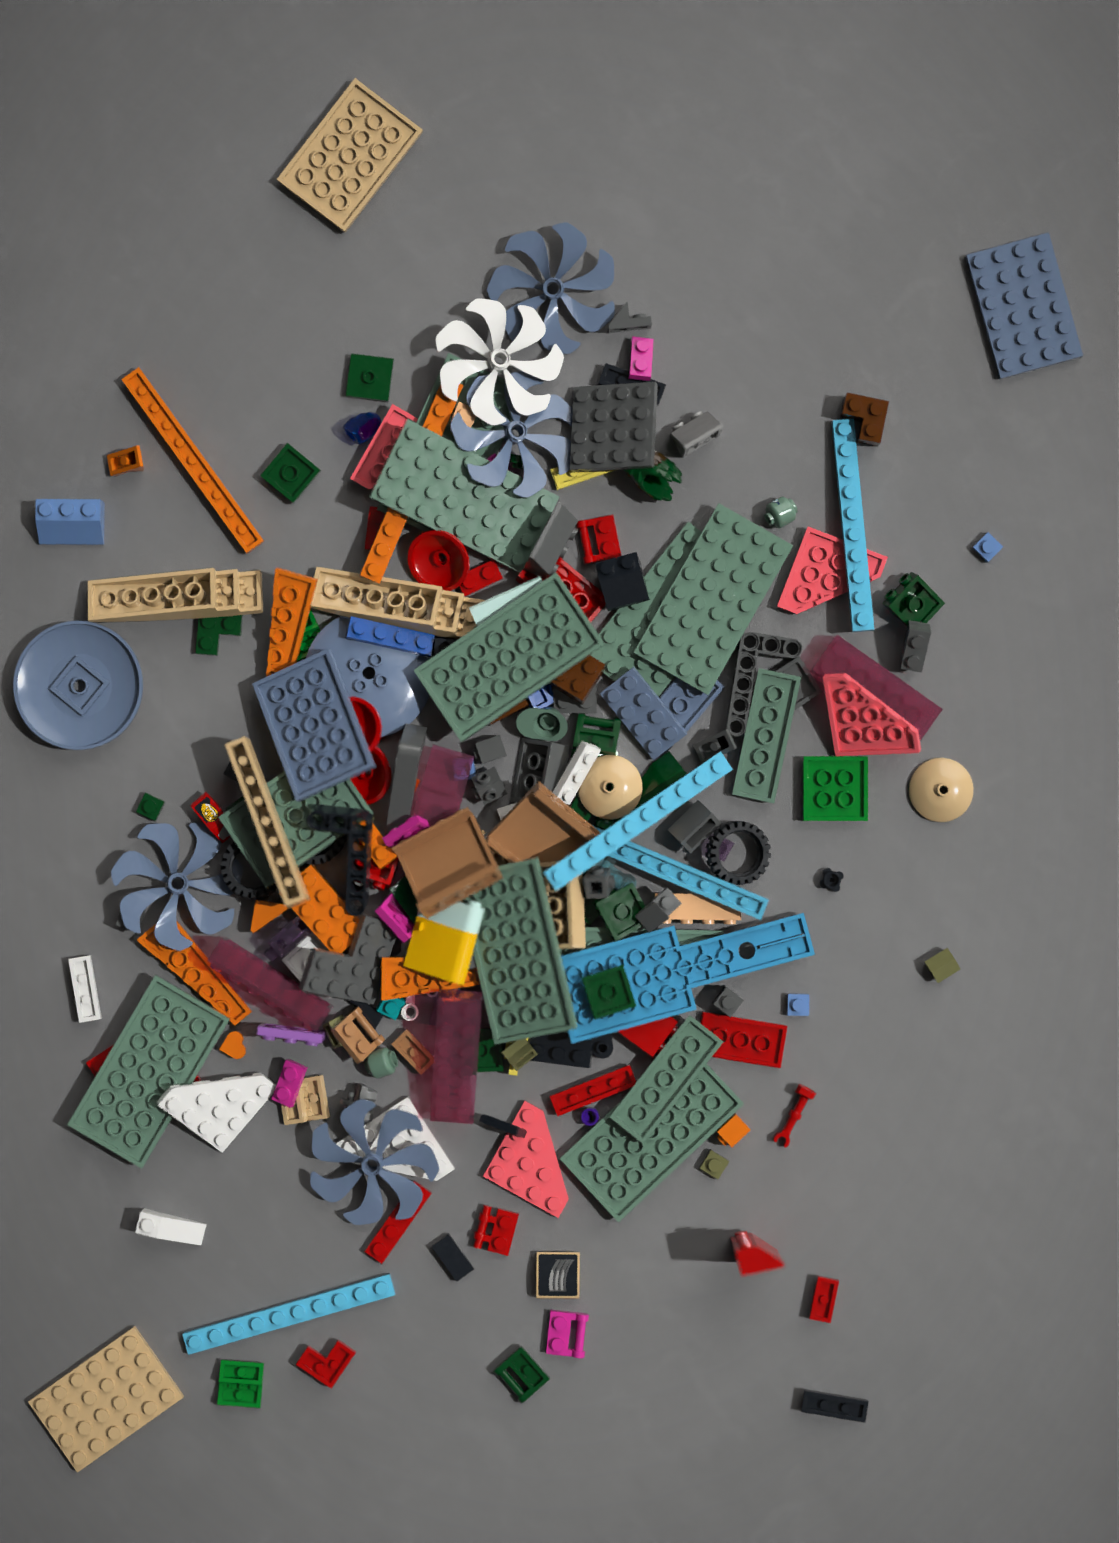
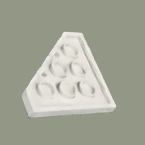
[156,1073,277,1153]
[336,1096,455,1181]

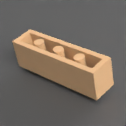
[654,893,741,924]

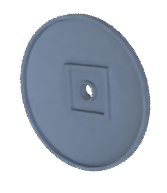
[306,616,431,737]
[13,621,143,750]

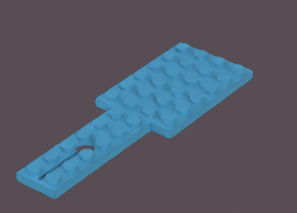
[561,913,815,1044]

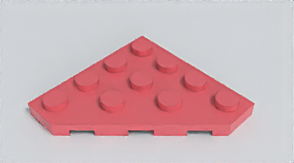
[350,404,418,489]
[777,526,888,615]
[823,673,921,756]
[483,1100,569,1218]

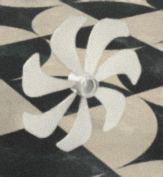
[436,299,564,426]

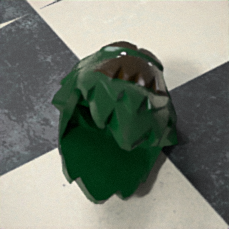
[624,451,682,501]

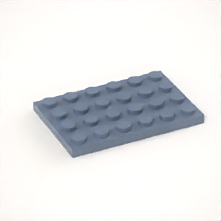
[965,232,1083,380]
[252,648,376,802]

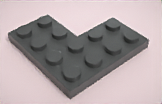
[299,914,396,1004]

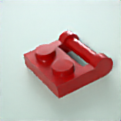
[576,515,621,564]

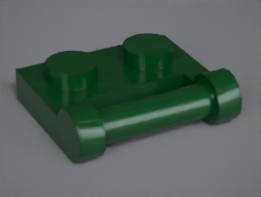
[573,713,622,755]
[493,1345,550,1404]

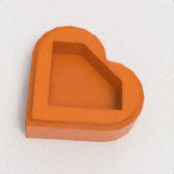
[219,1031,246,1059]

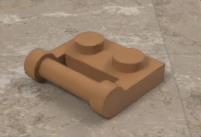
[331,1006,385,1064]

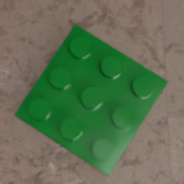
[803,756,868,821]

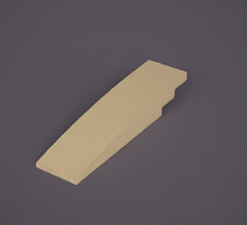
[311,567,485,639]
[88,568,263,622]

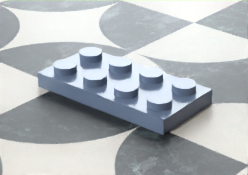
[600,666,687,760]

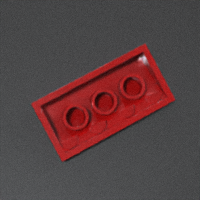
[516,557,606,622]

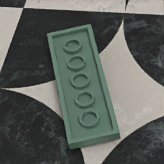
[732,668,801,803]
[610,1015,723,1144]

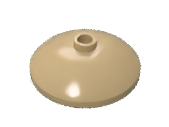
[578,755,642,819]
[909,758,974,822]

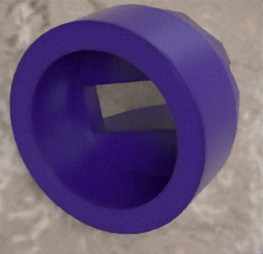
[581,1108,599,1126]

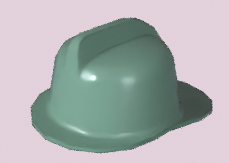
[516,707,568,741]

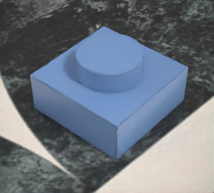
[972,532,1003,563]
[787,994,809,1016]

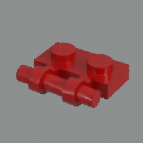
[473,1205,519,1256]

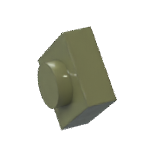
[699,1149,729,1179]

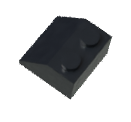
[595,552,650,611]

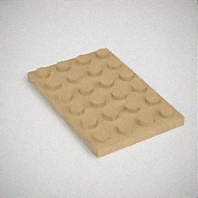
[277,78,423,233]
[28,1326,184,1473]

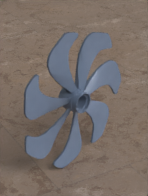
[487,222,615,354]
[450,371,573,498]
[111,823,243,951]
[310,1099,440,1225]

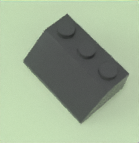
[523,503,578,580]
[510,738,570,802]

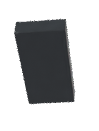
[479,1114,527,1138]
[432,1234,474,1282]

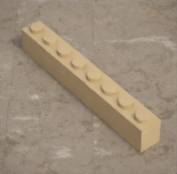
[225,736,310,908]

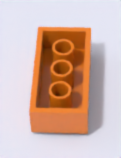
[278,864,360,953]

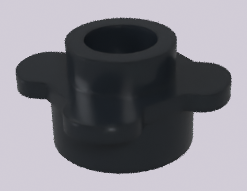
[819,868,844,892]

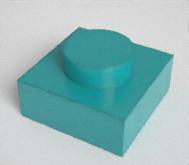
[376,998,406,1020]

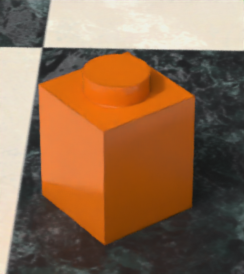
[716,1113,750,1147]

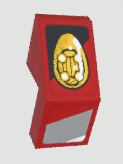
[190,792,231,843]

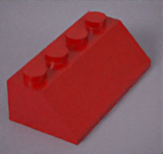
[730,1231,785,1276]

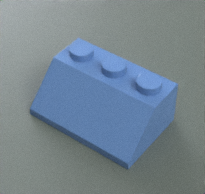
[35,499,105,545]

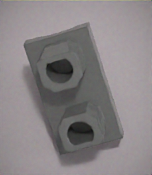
[340,1083,377,1122]

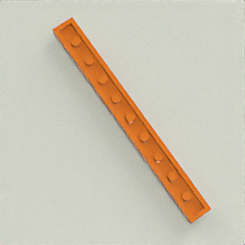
[121,367,265,554]
[360,383,463,584]

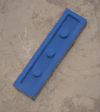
[346,616,435,657]

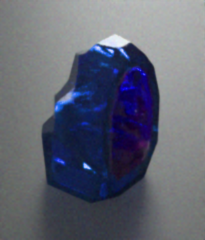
[343,412,381,445]

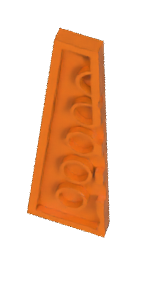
[266,567,318,677]
[137,921,252,1025]
[381,957,481,1000]

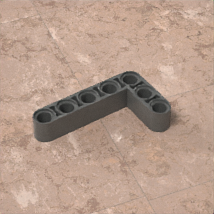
[726,632,802,737]
[385,724,427,836]

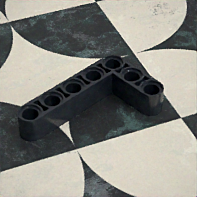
[307,804,373,916]

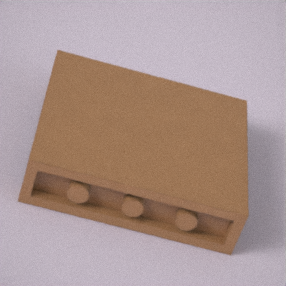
[487,781,601,864]
[392,807,503,919]

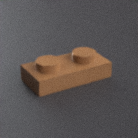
[391,1029,437,1075]

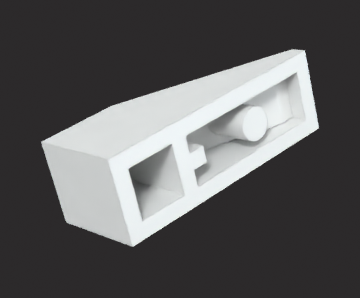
[135,1208,207,1245]

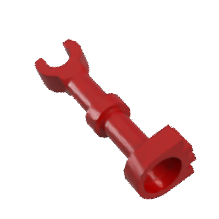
[774,1084,817,1148]

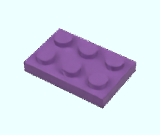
[257,1023,326,1046]

